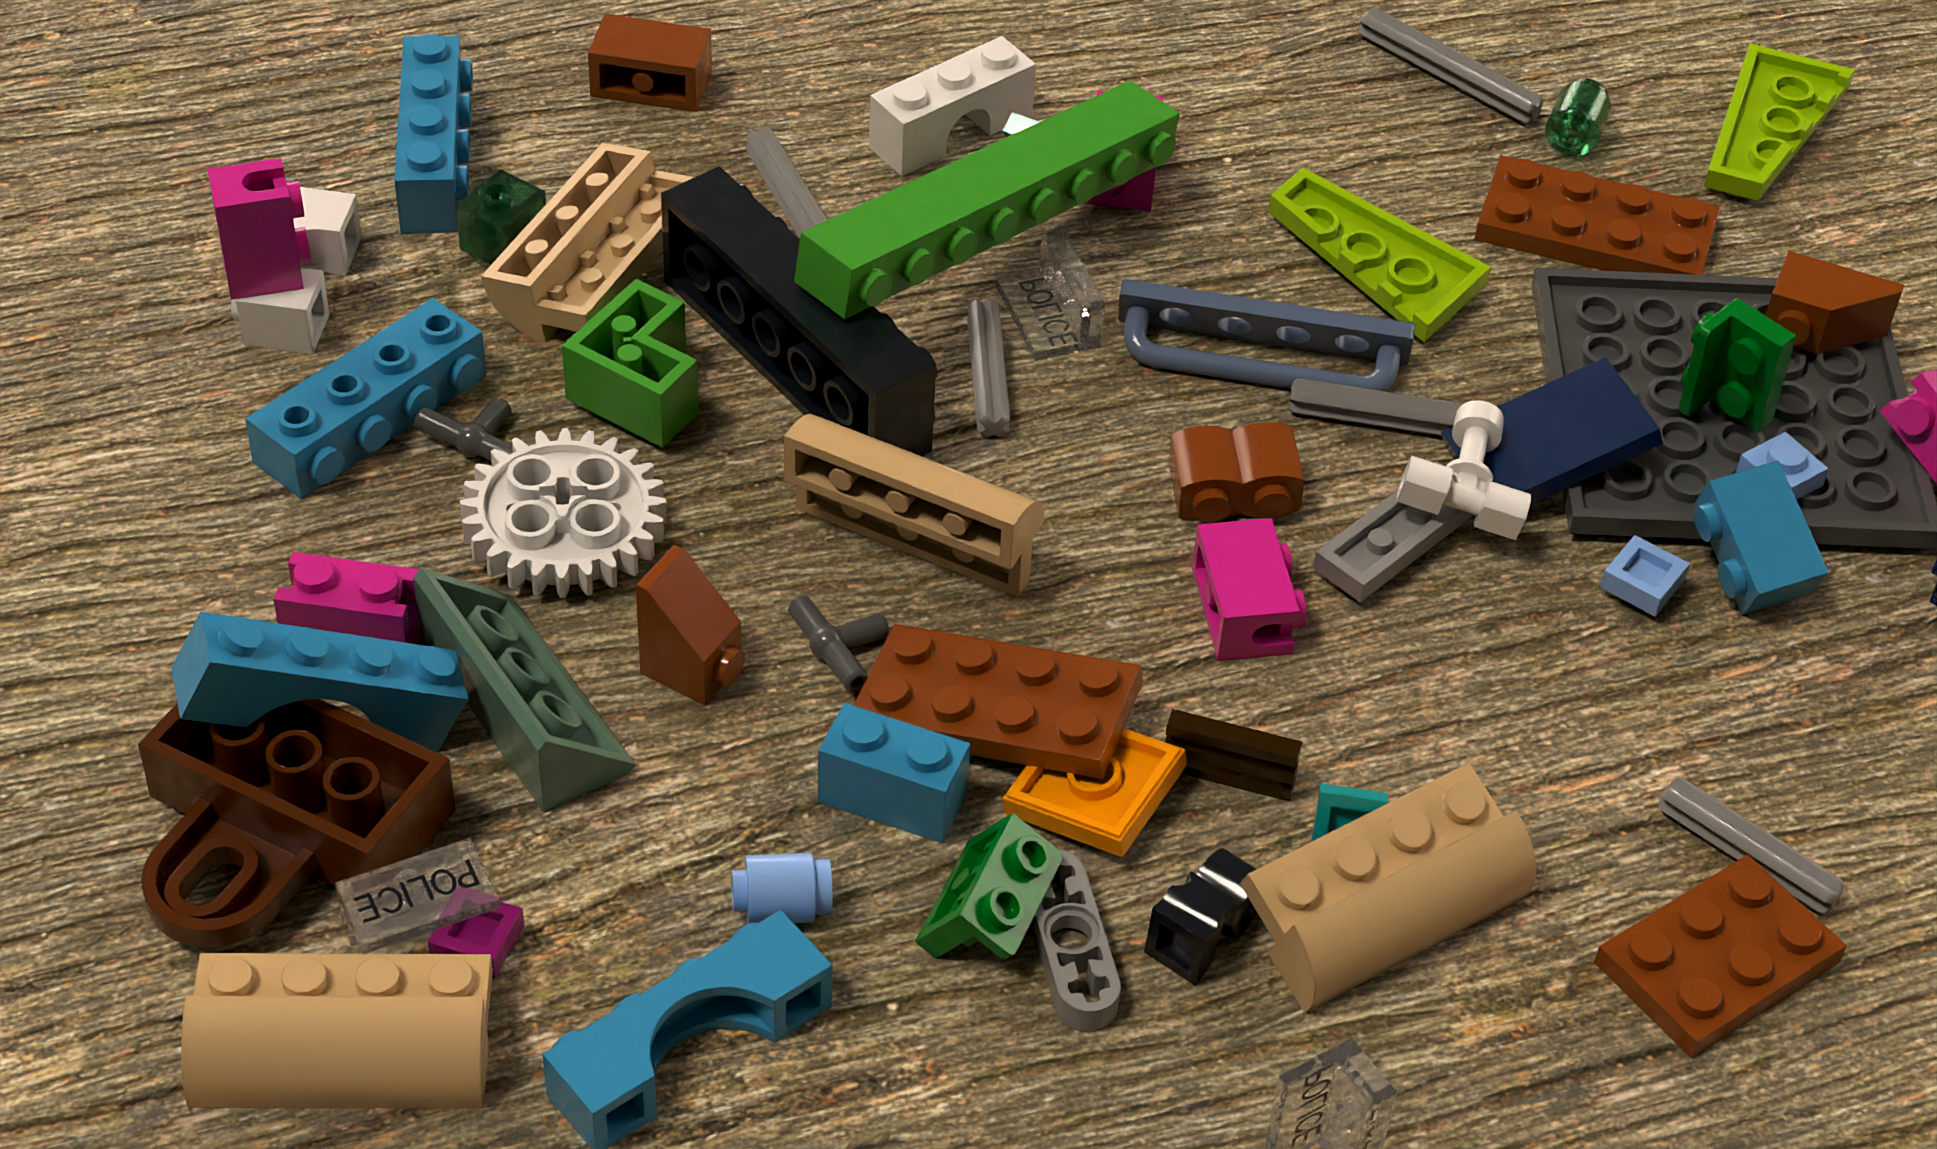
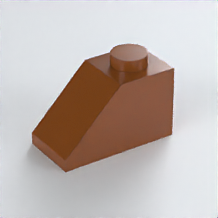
[1765,251,1904,354]
[636,545,745,706]

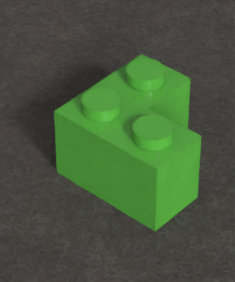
[562,279,699,448]

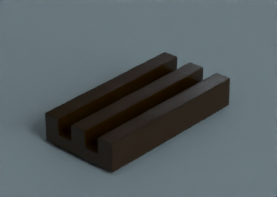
[1165,709,1303,802]

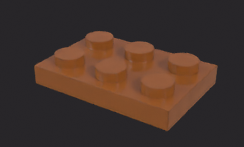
[1594,854,1847,1059]

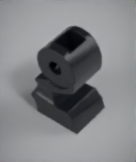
[1144,848,1257,986]

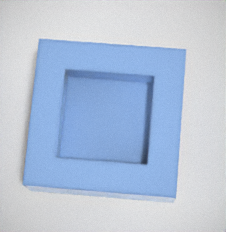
[1736,432,1829,500]
[1600,535,1690,617]

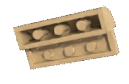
[481,143,694,343]
[784,414,1044,597]
[1240,763,1536,1013]
[181,953,493,1108]

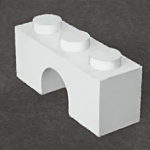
[869,36,1036,177]
[231,187,361,354]

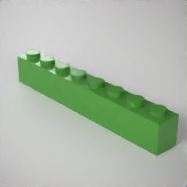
[794,80,1180,319]

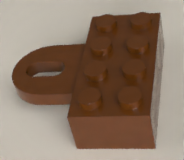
[138,699,456,947]

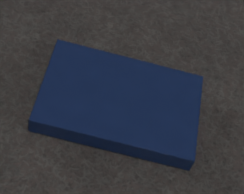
[1441,357,1663,504]

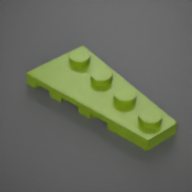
[1703,43,1855,201]
[1268,168,1491,343]

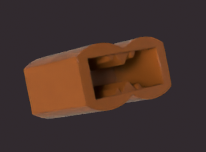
[1168,422,1305,523]

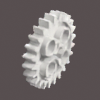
[460,428,667,598]

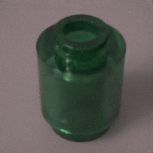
[1545,78,1611,156]

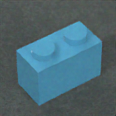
[1694,460,1829,616]
[818,703,970,843]

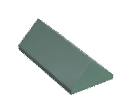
[413,568,636,813]

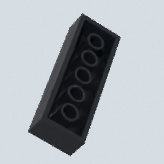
[661,166,937,457]

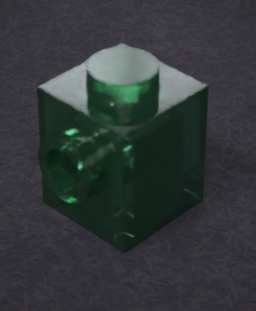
[456,169,546,265]

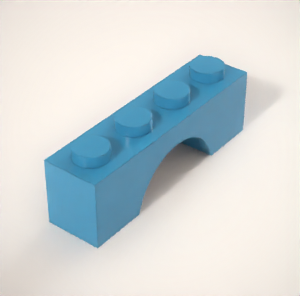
[171,611,469,752]
[542,910,833,1149]

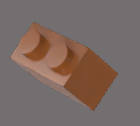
[588,13,712,112]

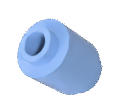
[731,853,833,924]

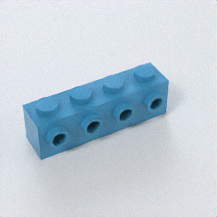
[394,34,473,234]
[245,298,486,499]

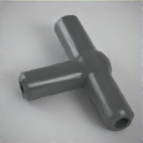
[414,397,513,461]
[788,596,889,691]

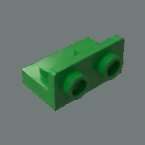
[1678,298,1797,433]
[915,813,1063,959]

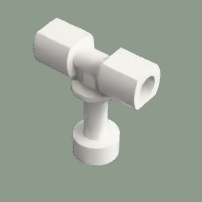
[1396,400,1531,540]

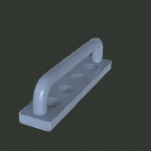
[1118,279,1415,392]

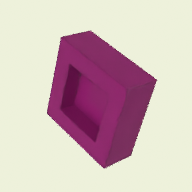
[428,888,525,979]

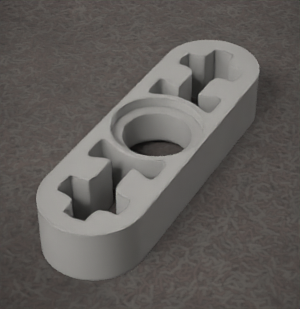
[1030,849,1121,1032]

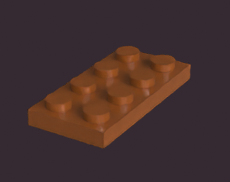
[1474,155,1720,275]
[854,624,1143,779]

